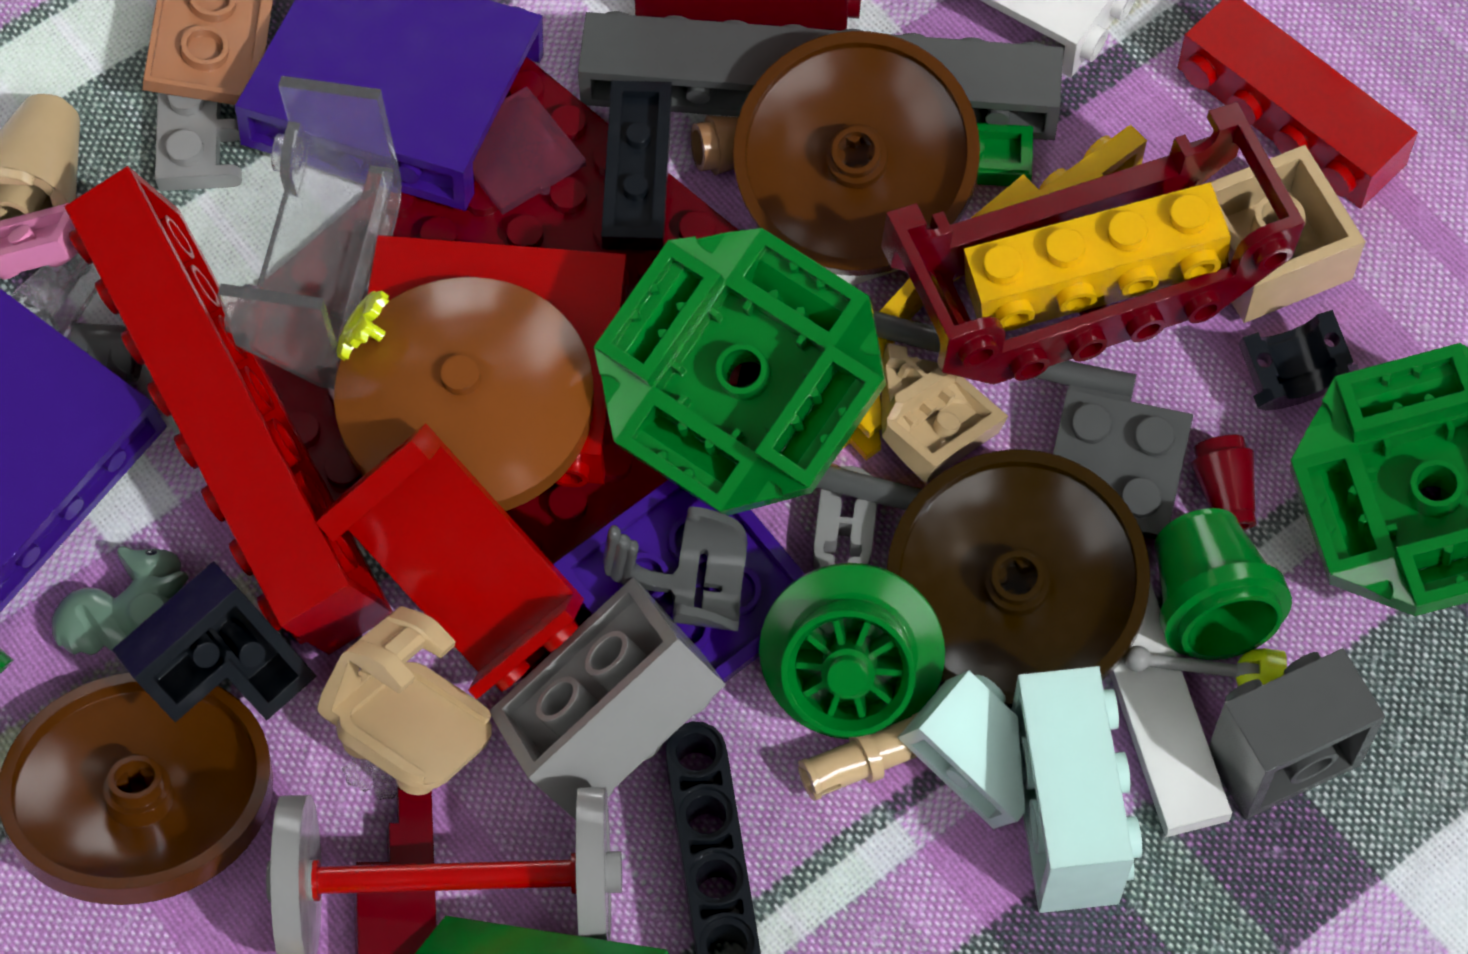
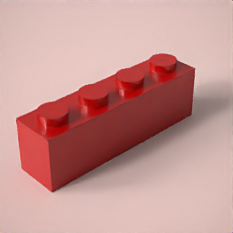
[1177,0,1418,209]

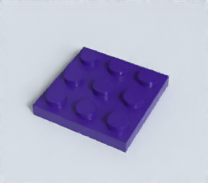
[553,480,805,683]

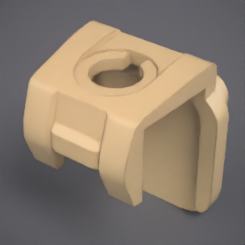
[317,606,492,795]

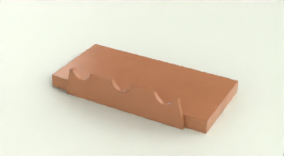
[143,0,273,105]

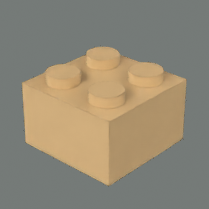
[1211,145,1366,323]

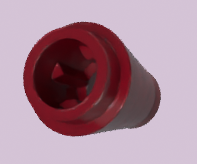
[1191,434,1257,531]

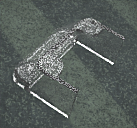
[218,76,402,390]

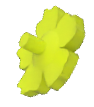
[337,291,389,361]

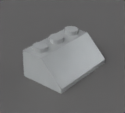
[489,577,726,820]

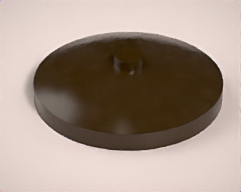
[887,449,1150,709]

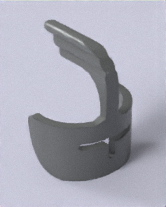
[603,506,748,631]

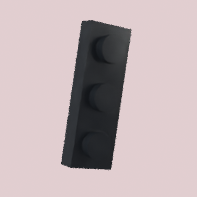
[601,80,672,251]

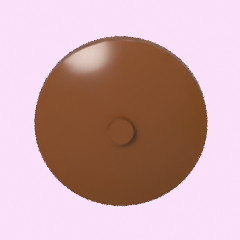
[334,277,594,511]

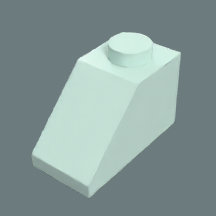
[897,670,1025,829]

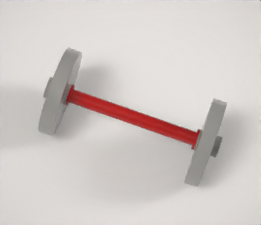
[266,787,622,954]

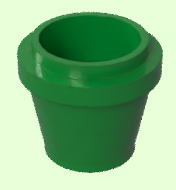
[1154,508,1292,660]

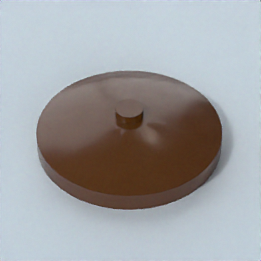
[733,31,980,276]
[0,672,273,905]

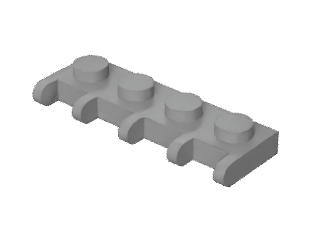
[155,93,242,191]

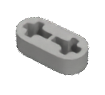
[813,466,877,570]

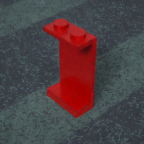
[315,423,584,700]

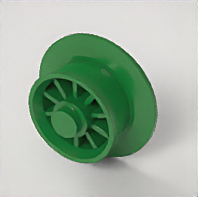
[759,563,945,739]

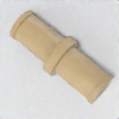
[798,712,919,801]

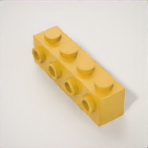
[964,182,1231,332]

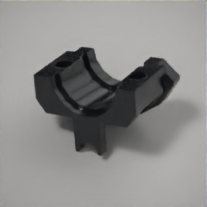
[1238,310,1359,411]

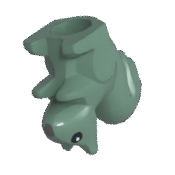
[51,546,189,655]

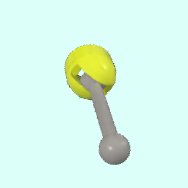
[1125,645,1287,686]

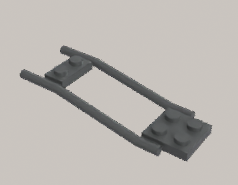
[736,310,1193,539]

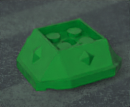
[594,228,886,516]
[1290,343,1468,616]

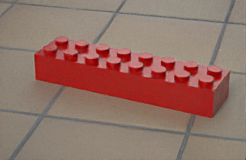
[64,166,393,655]

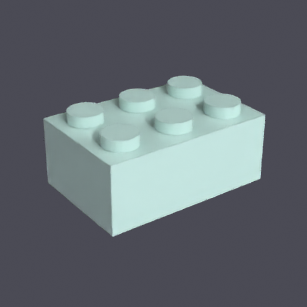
[1011,666,1142,913]

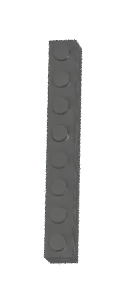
[578,11,1063,140]

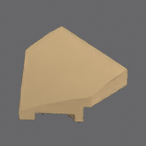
[881,343,1008,483]

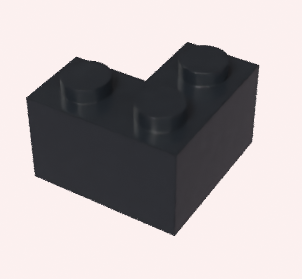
[112,561,317,723]

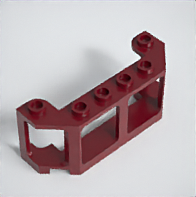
[881,102,1305,385]

